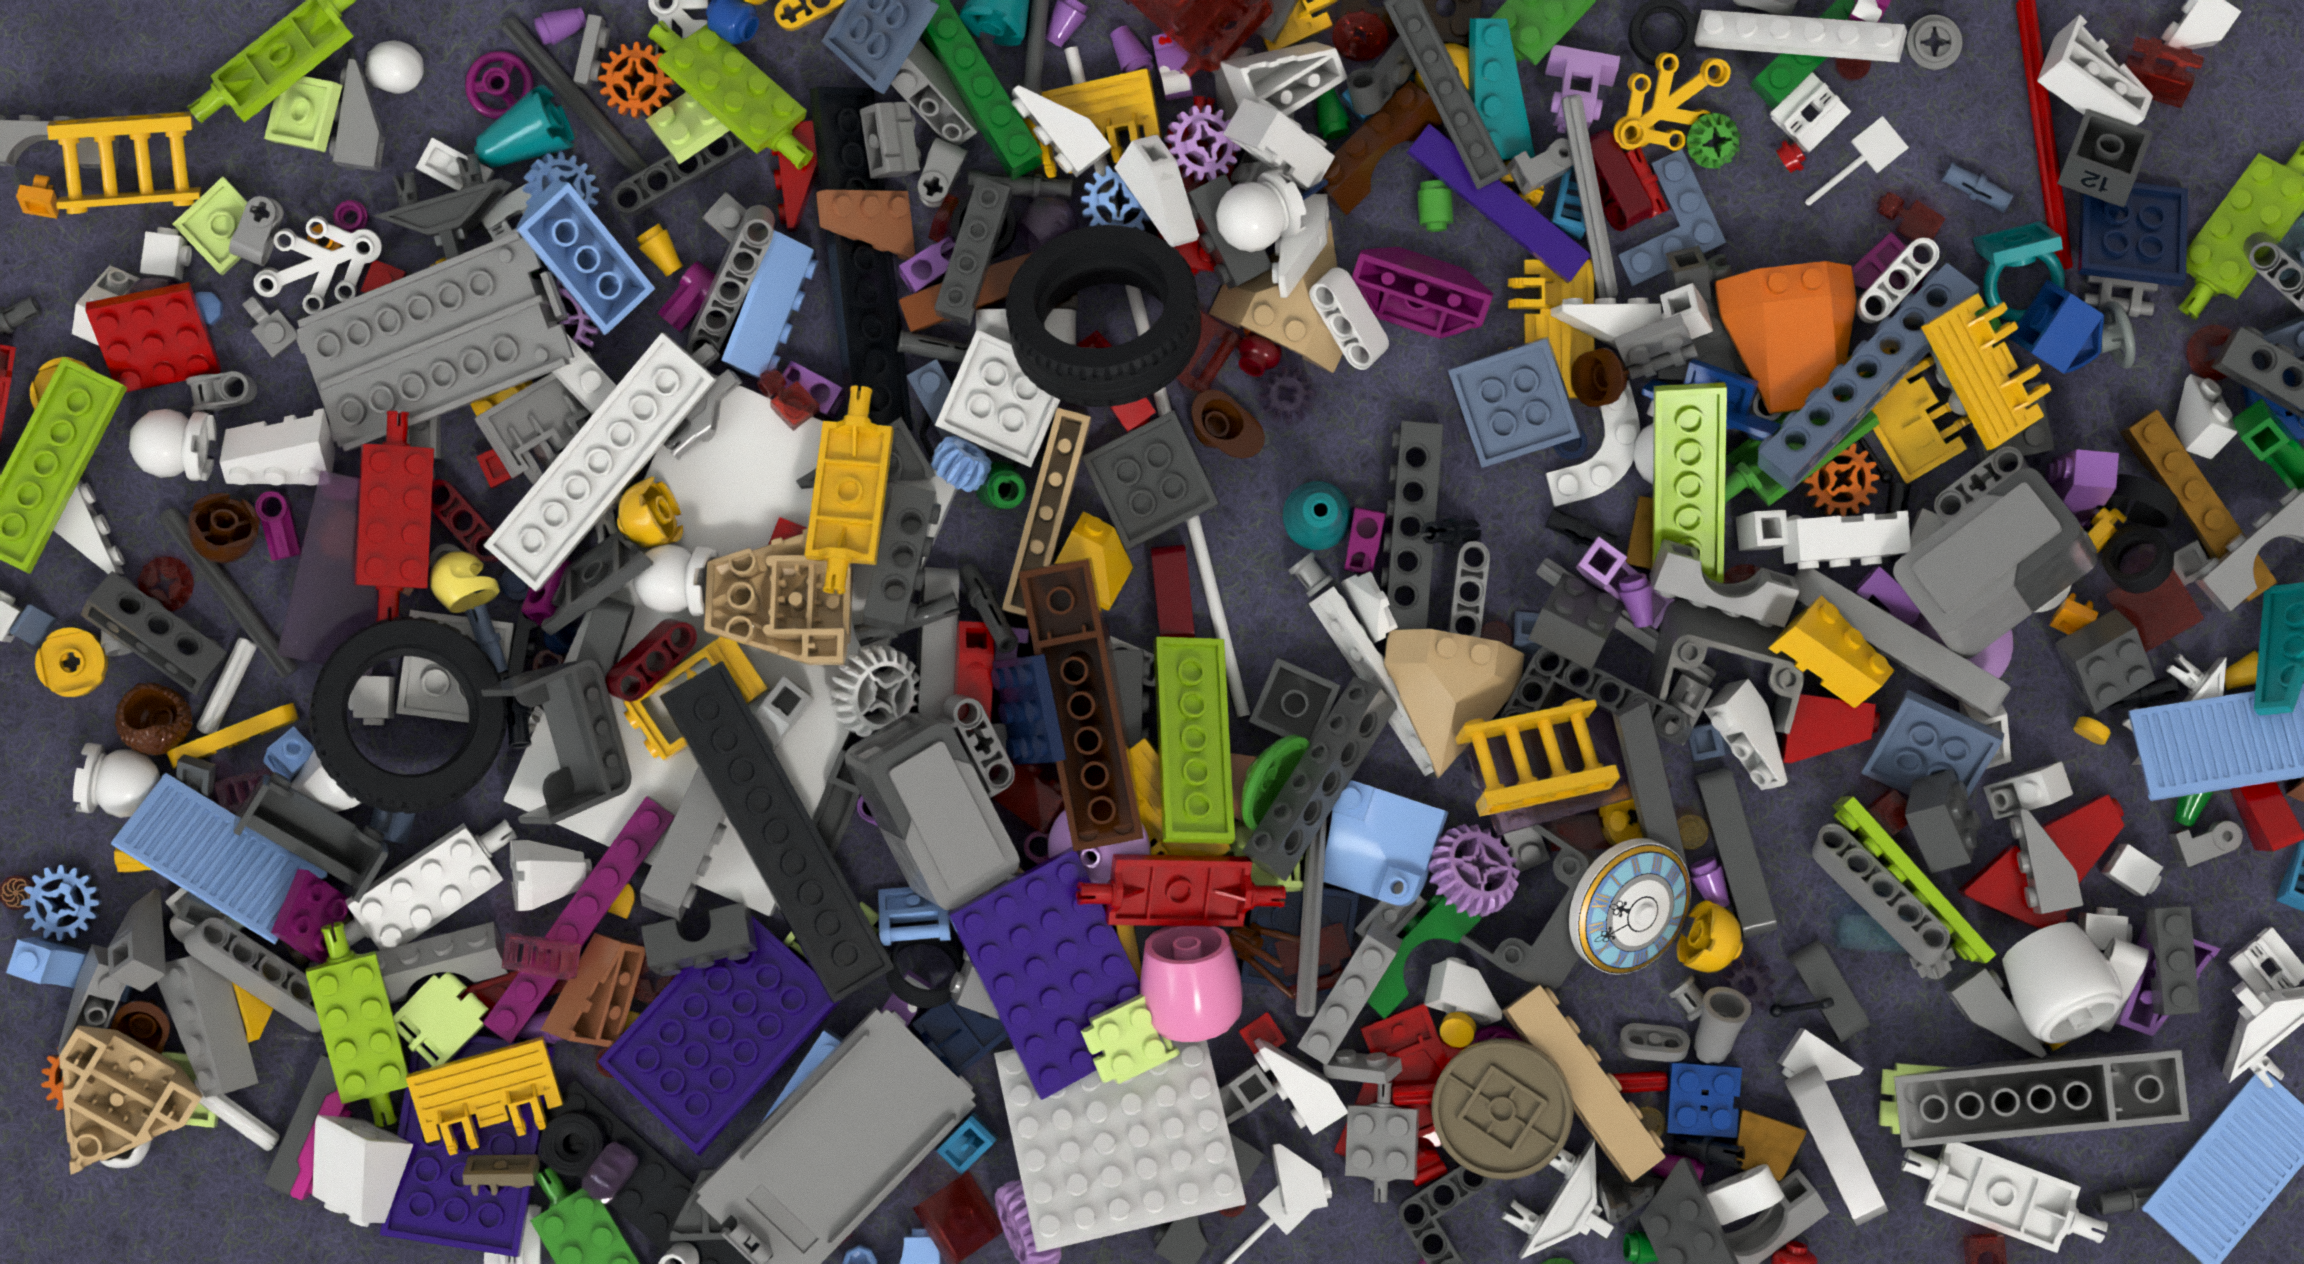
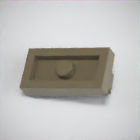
[462,1154,540,1196]

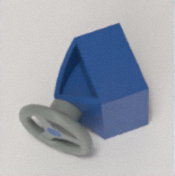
[2008,280,2136,374]

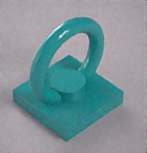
[1973,221,2065,323]

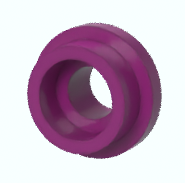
[333,200,369,233]

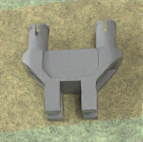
[664,343,742,460]

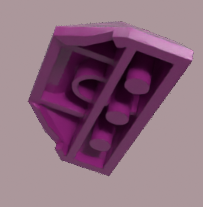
[1352,247,1494,339]

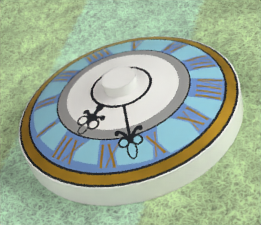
[1569,838,1691,974]

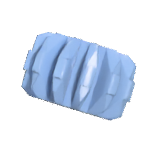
[931,435,992,492]

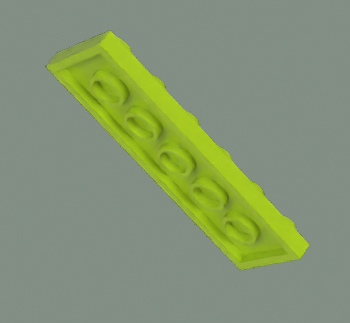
[0,357,127,574]
[1652,382,1727,583]
[1153,637,1235,844]
[1831,796,1996,964]

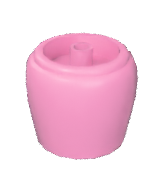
[1140,926,1243,1042]

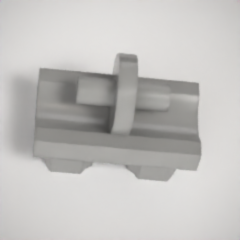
[1665,674,1713,746]

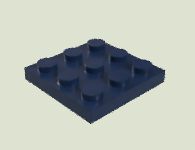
[2078,182,2188,287]
[991,654,1066,765]
[1241,888,1359,995]

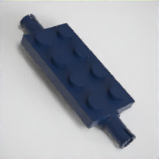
[912,999,1008,1077]

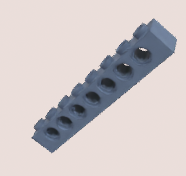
[1758,263,1979,492]

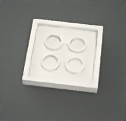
[935,330,1060,467]
[396,610,516,723]

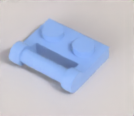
[878,887,951,946]

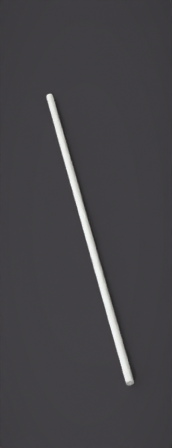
[1064,46,1250,718]

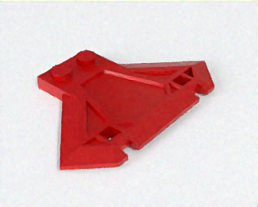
[1334,1002,1465,1157]

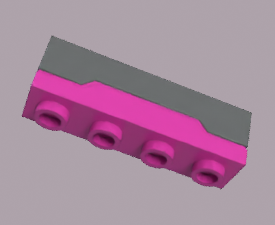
[263,1053,353,1201]

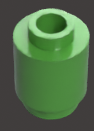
[1417,180,1454,232]

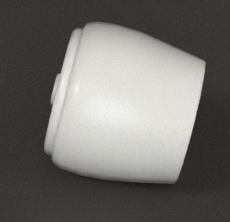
[2002,922,2122,1044]

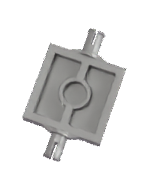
[1345,1082,1419,1203]

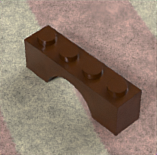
[1320,80,1443,216]

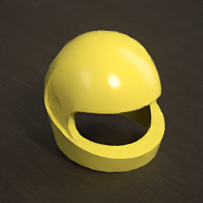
[429,551,500,613]

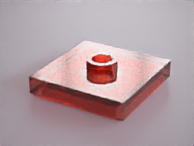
[2106,567,2205,652]
[913,1171,1004,1264]

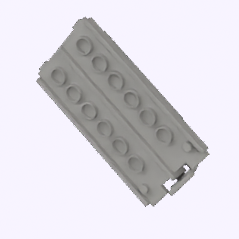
[295,232,575,452]
[695,1007,976,1264]

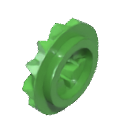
[1687,113,1742,169]

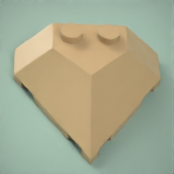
[1209,219,1343,373]
[1383,629,1524,778]
[59,1025,203,1175]

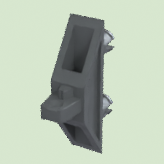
[373,154,513,260]

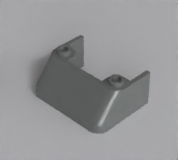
[1644,599,1804,734]
[481,660,632,825]
[233,772,389,903]
[1460,822,1597,990]

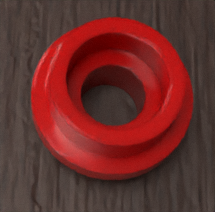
[1776,140,1806,173]

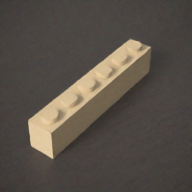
[1002,408,1092,618]
[1501,985,1666,1182]

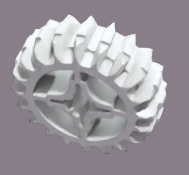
[829,644,920,738]

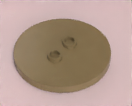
[1432,1038,1574,1180]

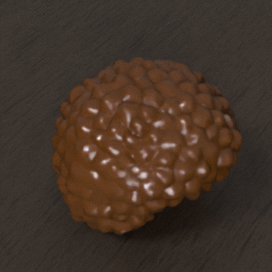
[115,682,193,755]

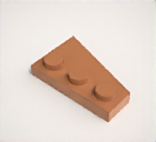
[816,190,915,260]

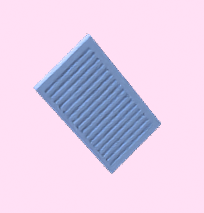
[2128,683,2304,801]
[111,773,327,945]
[2141,1071,2304,1264]

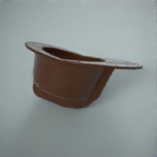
[1571,348,1630,407]
[1191,389,1265,459]
[110,999,170,1054]

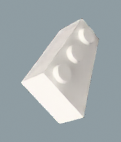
[2037,14,2153,126]
[1220,42,1347,116]
[1223,98,1335,190]
[220,408,335,485]
[1783,511,1911,570]

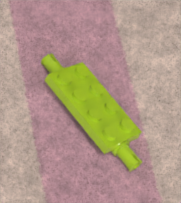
[187,0,357,124]
[648,20,813,169]
[2178,141,2304,320]
[306,922,409,1127]

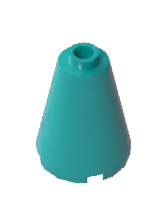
[959,0,1030,47]
[474,84,575,168]
[1283,481,1352,550]

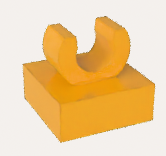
[16,174,59,219]
[2049,593,2099,635]

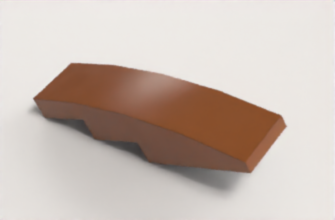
[899,252,1033,333]

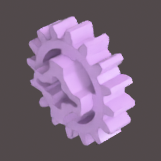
[1164,105,1241,182]

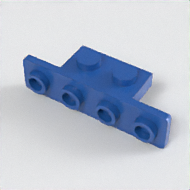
[1641,359,1781,441]

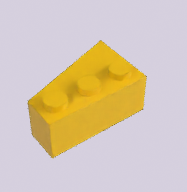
[1768,595,1895,708]

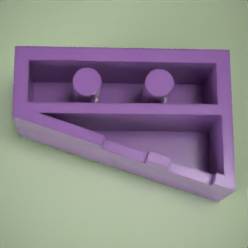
[2045,449,2119,529]
[2115,923,2221,1036]

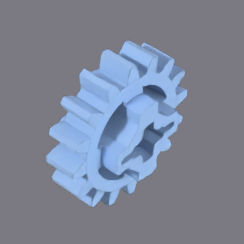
[522,152,599,210]
[1081,165,1152,231]
[21,864,102,941]

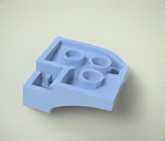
[1323,780,1449,907]

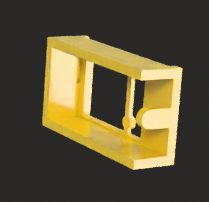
[623,637,771,761]

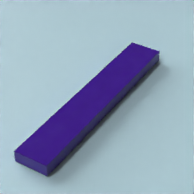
[1406,124,1591,283]

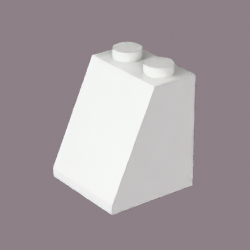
[312,1115,413,1227]

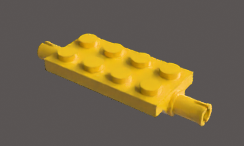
[804,386,894,594]

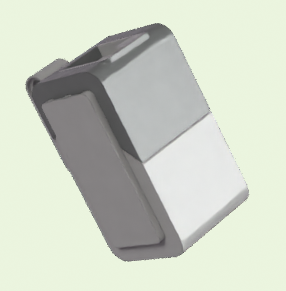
[1893,446,2098,659]
[845,694,1020,910]

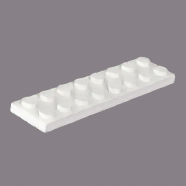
[483,333,717,592]

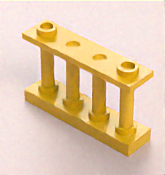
[47,111,202,214]
[1455,698,1620,817]

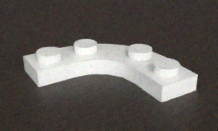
[1545,380,1640,507]

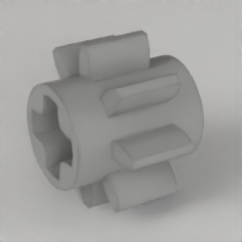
[1909,940,1956,979]

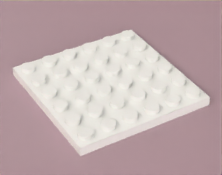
[994,1035,1246,1252]

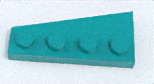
[1469,18,1535,159]
[2254,582,2304,716]

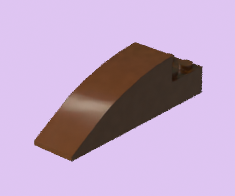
[1018,557,1144,852]

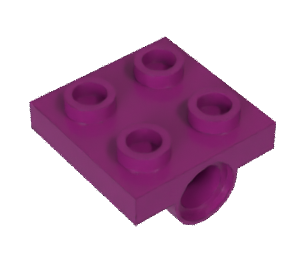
[271,869,349,964]

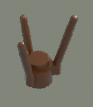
[1229,922,1300,998]

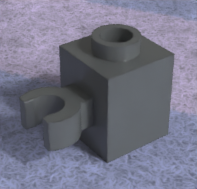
[1665,245,1732,300]

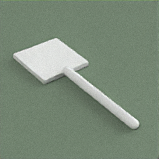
[1805,116,1909,205]
[1222,1185,1313,1264]

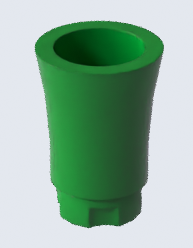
[975,462,1026,510]

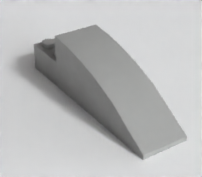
[1894,1047,2190,1148]

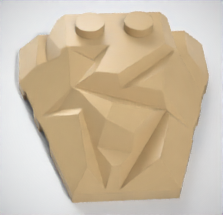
[704,528,853,665]

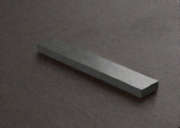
[1383,0,1510,190]
[1612,698,1690,876]

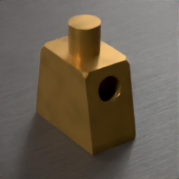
[1733,1108,1807,1181]

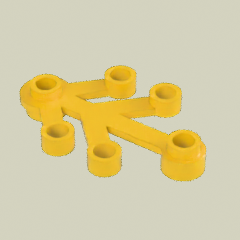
[1613,52,1731,151]

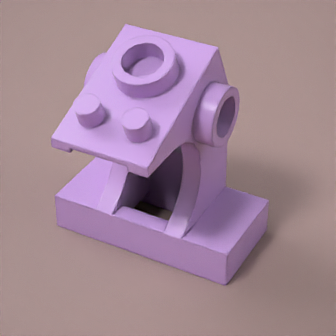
[1545,45,1620,133]

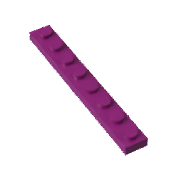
[483,796,675,1044]

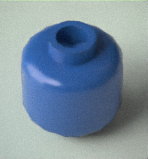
[706,0,759,45]

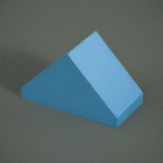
[936,1112,998,1175]

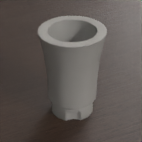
[1694,987,1751,1064]

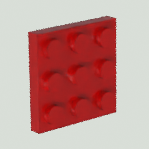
[85,282,221,393]

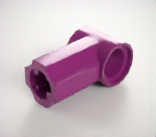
[657,261,726,333]
[255,491,302,561]

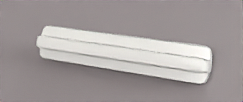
[196,638,257,735]
[193,1079,280,1151]

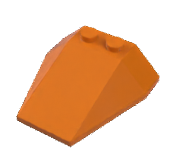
[1714,261,1857,414]

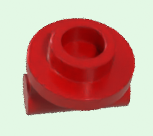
[1411,1147,1448,1187]

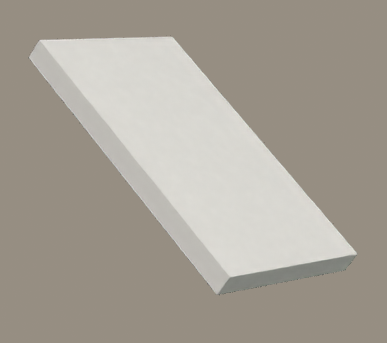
[503,373,957,916]

